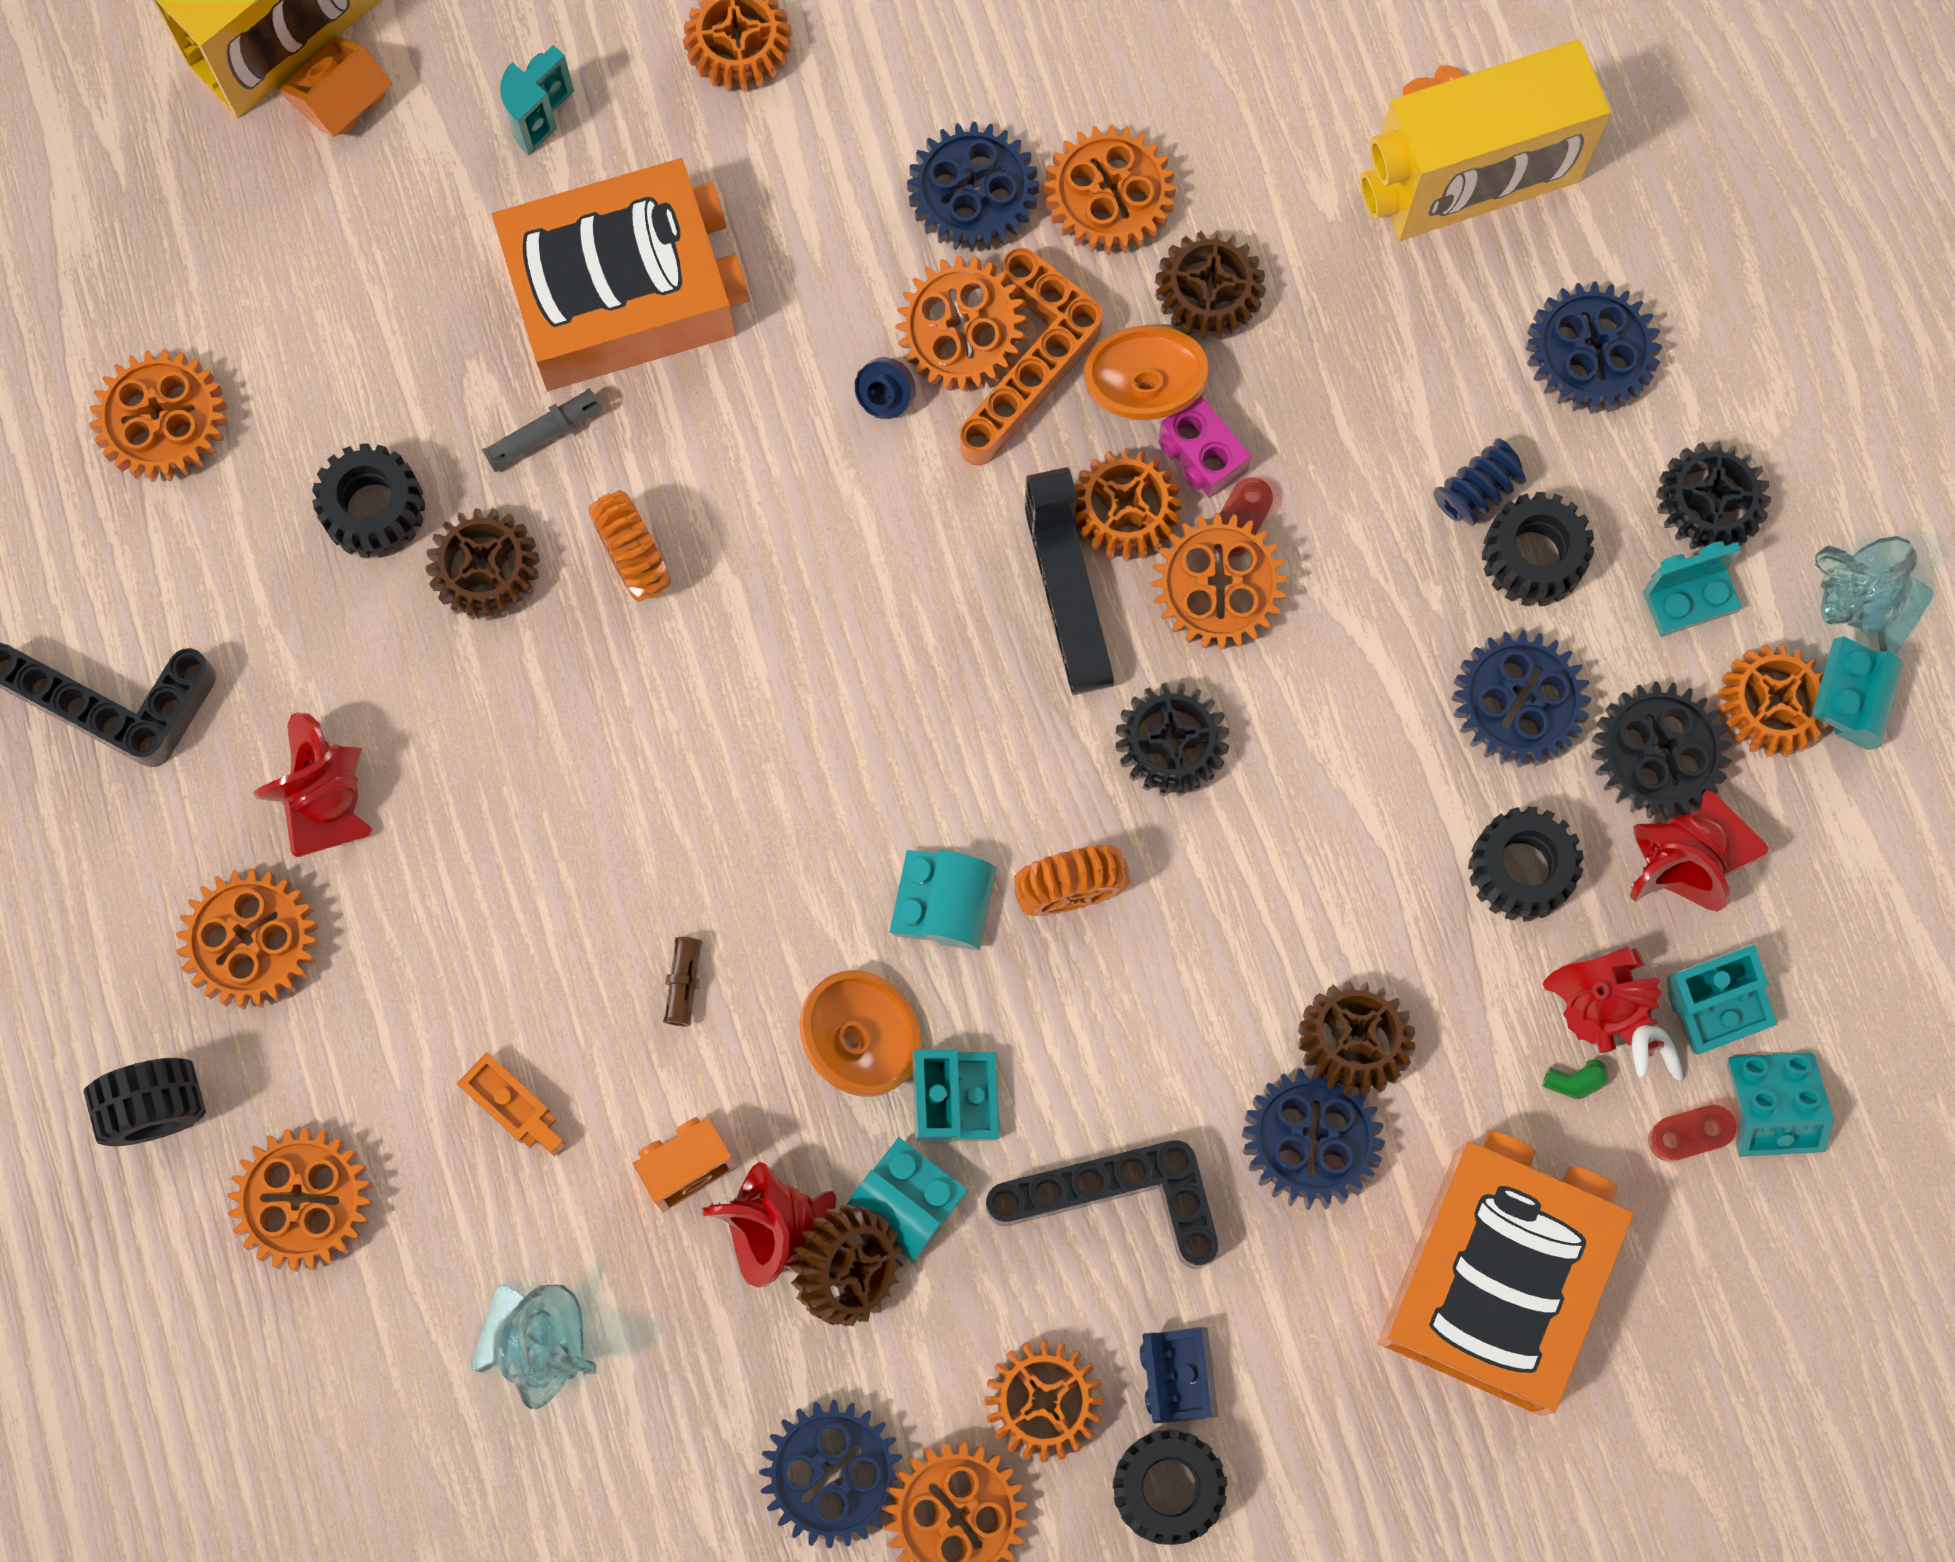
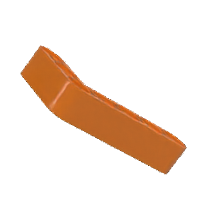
[960,247,1103,466]

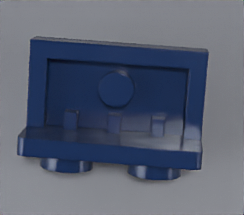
[1140,1327,1218,1423]

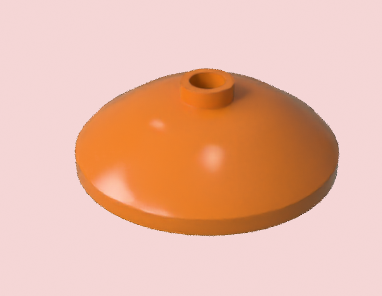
[1084,325,1209,420]
[799,970,921,1097]

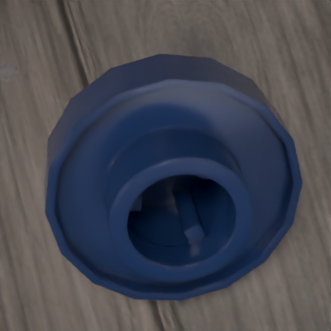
[854,357,916,419]

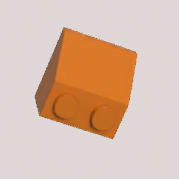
[277,35,393,137]
[633,1117,738,1212]

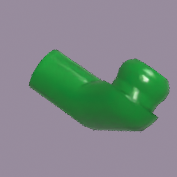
[1542,1059,1608,1099]

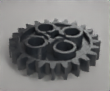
[1591,682,1732,820]

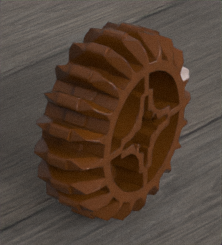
[1155,230,1266,341]
[426,508,540,621]
[1298,980,1416,1097]
[790,1205,904,1326]

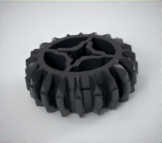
[1656,441,1771,549]
[1115,683,1229,796]

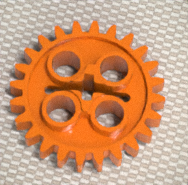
[1044,125,1176,255]
[895,256,1030,392]
[89,349,228,482]
[1151,513,1288,650]
[176,869,319,1009]
[227,1127,373,1272]
[882,1442,1028,1562]

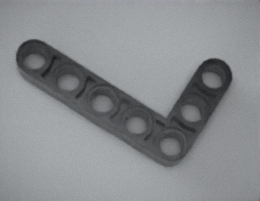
[1024,467,1114,696]
[0,643,216,767]
[986,1140,1218,1269]

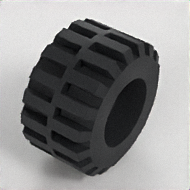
[312,443,425,558]
[1482,492,1595,607]
[1468,806,1584,922]
[83,1058,206,1146]
[1112,1430,1227,1545]

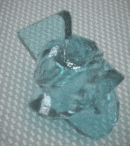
[1815,536,1934,655]
[471,1284,598,1409]

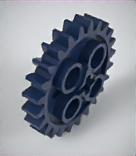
[907,122,1039,252]
[1525,281,1662,414]
[1451,630,1591,768]
[1242,1069,1385,1210]
[759,1400,903,1549]

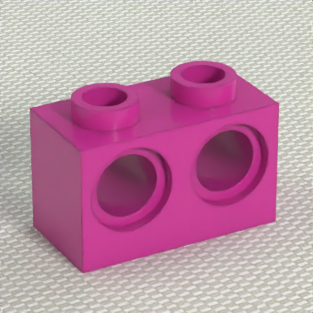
[1158,395,1252,498]

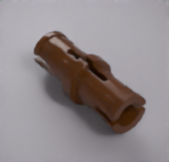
[663,937,702,1027]

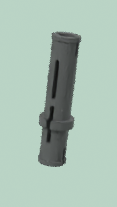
[481,388,603,472]

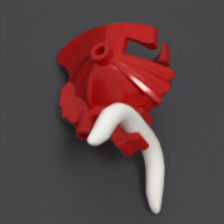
[1543,946,1683,1081]

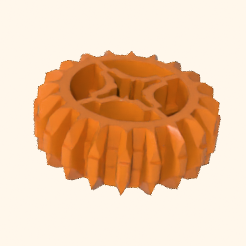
[683,0,792,92]
[1074,448,1182,561]
[589,490,671,602]
[1717,644,1829,757]
[1014,844,1130,916]
[984,1340,1104,1463]

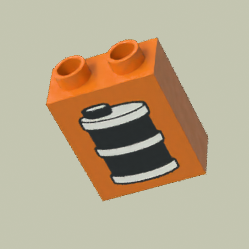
[491,157,750,392]
[1377,1130,1634,1416]

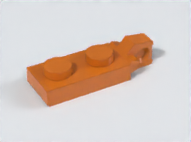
[456,1052,566,1157]

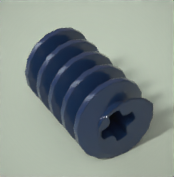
[1433,438,1526,526]

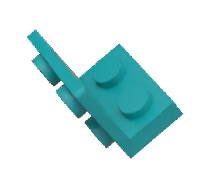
[1642,541,1742,637]
[1727,1052,1834,1157]

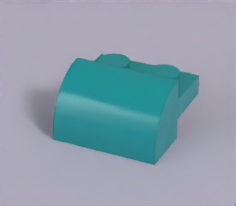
[500,45,574,155]
[1812,636,1904,750]
[889,850,997,950]
[1667,944,1778,1055]
[912,1050,999,1144]
[847,1137,968,1263]

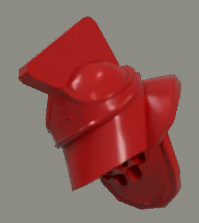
[253,712,372,857]
[1630,790,1768,912]
[702,1161,836,1288]

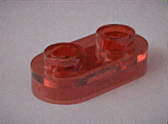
[1214,477,1273,557]
[1648,1105,1737,1162]

